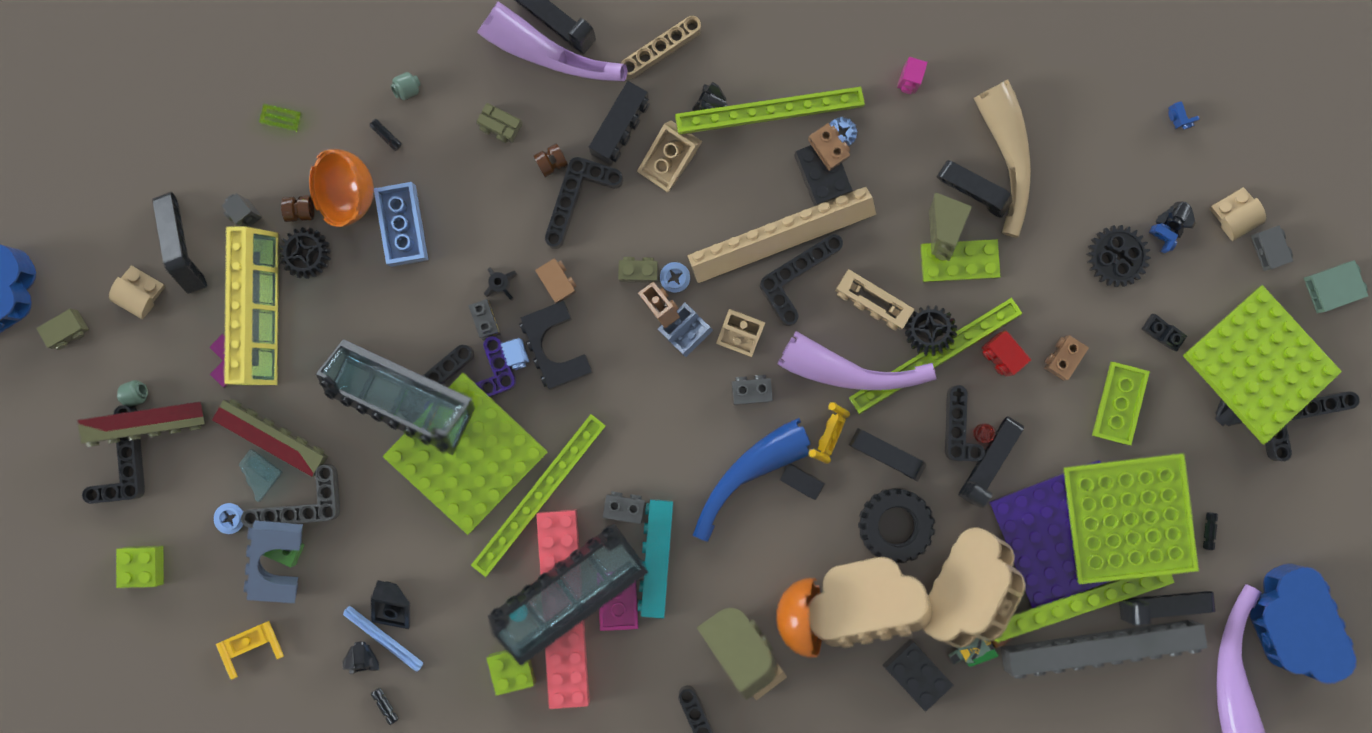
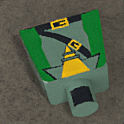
[948,637,999,667]

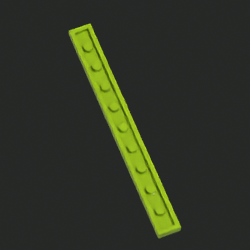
[675,87,865,135]
[849,298,1022,415]
[471,414,606,577]
[995,574,1174,642]

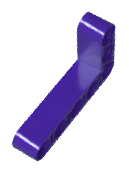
[424,336,516,411]

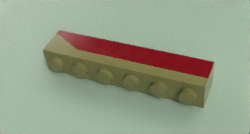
[212,399,328,477]
[77,401,205,447]

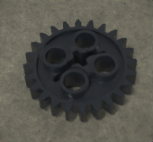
[1086,225,1151,287]

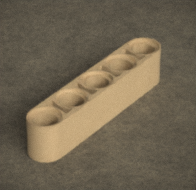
[621,16,701,79]

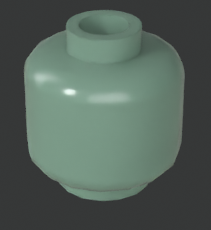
[390,72,421,100]
[117,380,148,407]

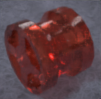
[973,424,995,443]

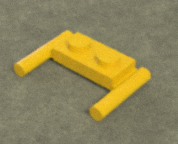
[809,402,850,464]
[216,621,284,680]

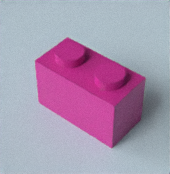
[897,57,928,94]

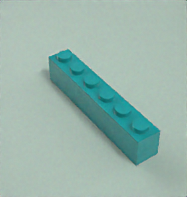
[638,499,673,618]

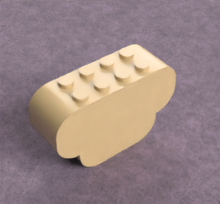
[923,528,1025,648]
[809,557,932,648]

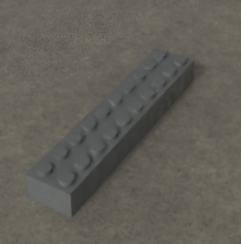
[1001,620,1208,679]

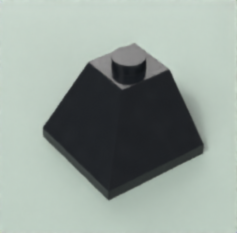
[371,580,410,629]

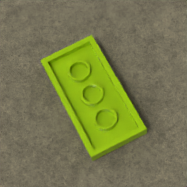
[921,239,1000,282]
[1092,362,1150,446]

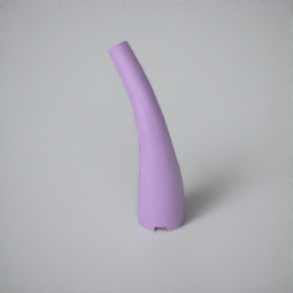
[477,1,627,81]
[777,331,937,390]
[1217,584,1265,733]

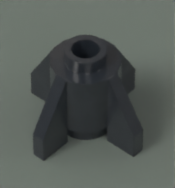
[692,82,728,111]
[1156,201,1196,238]
[484,267,517,300]
[1215,399,1243,426]
[343,642,379,674]

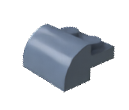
[658,303,713,357]

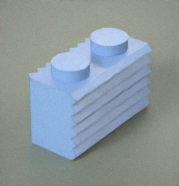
[501,338,530,370]

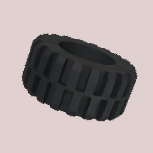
[858,488,935,564]

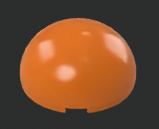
[309,149,374,227]
[776,578,822,658]

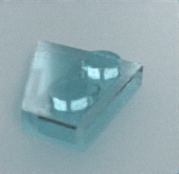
[239,449,283,502]

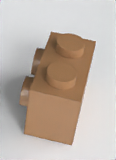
[808,123,850,171]
[535,258,577,303]
[638,282,680,328]
[1044,335,1089,381]

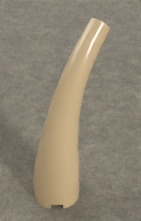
[973,80,1031,238]

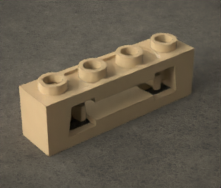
[835,269,914,331]

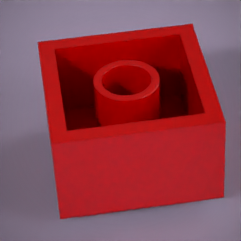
[981,330,1031,377]

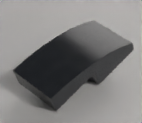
[1142,314,1187,352]
[780,464,825,500]

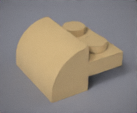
[1210,187,1266,241]
[109,265,165,320]
[716,309,765,357]

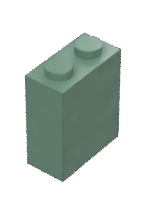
[1304,260,1368,313]

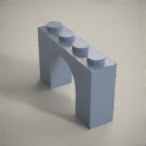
[244,521,303,603]

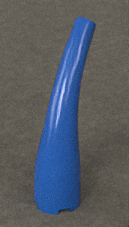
[693,418,813,542]

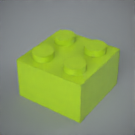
[116,546,164,588]
[487,650,536,696]

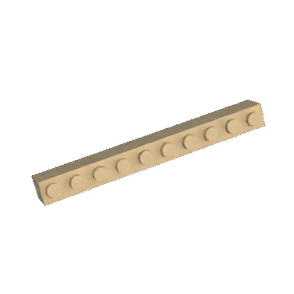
[687,187,876,283]

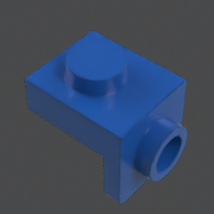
[1168,101,1200,130]
[1149,223,1178,254]

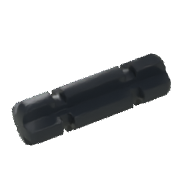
[369,119,402,151]
[1203,512,1218,550]
[371,688,398,725]

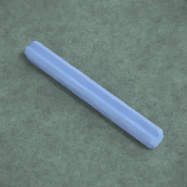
[343,606,423,672]

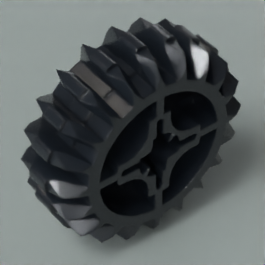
[278,227,331,279]
[905,305,957,356]

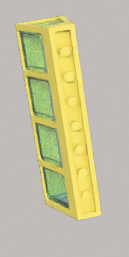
[225,227,279,385]

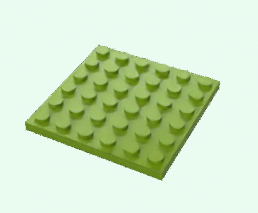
[1183,285,1342,444]
[382,372,548,535]
[1063,453,1199,584]

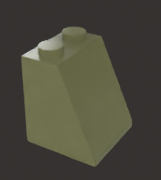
[929,192,972,261]

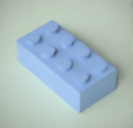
[374,182,428,267]

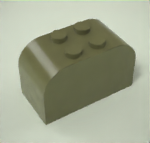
[697,608,777,700]

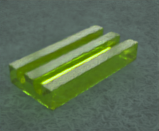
[259,104,302,132]

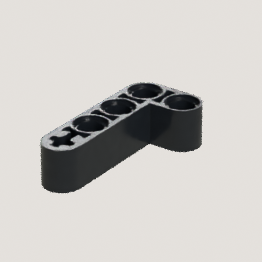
[937,160,1012,218]
[945,385,985,461]
[849,428,927,482]

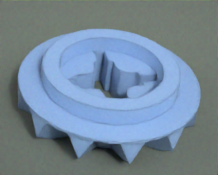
[830,117,857,146]
[660,262,690,293]
[213,503,244,534]

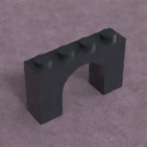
[519,301,593,390]

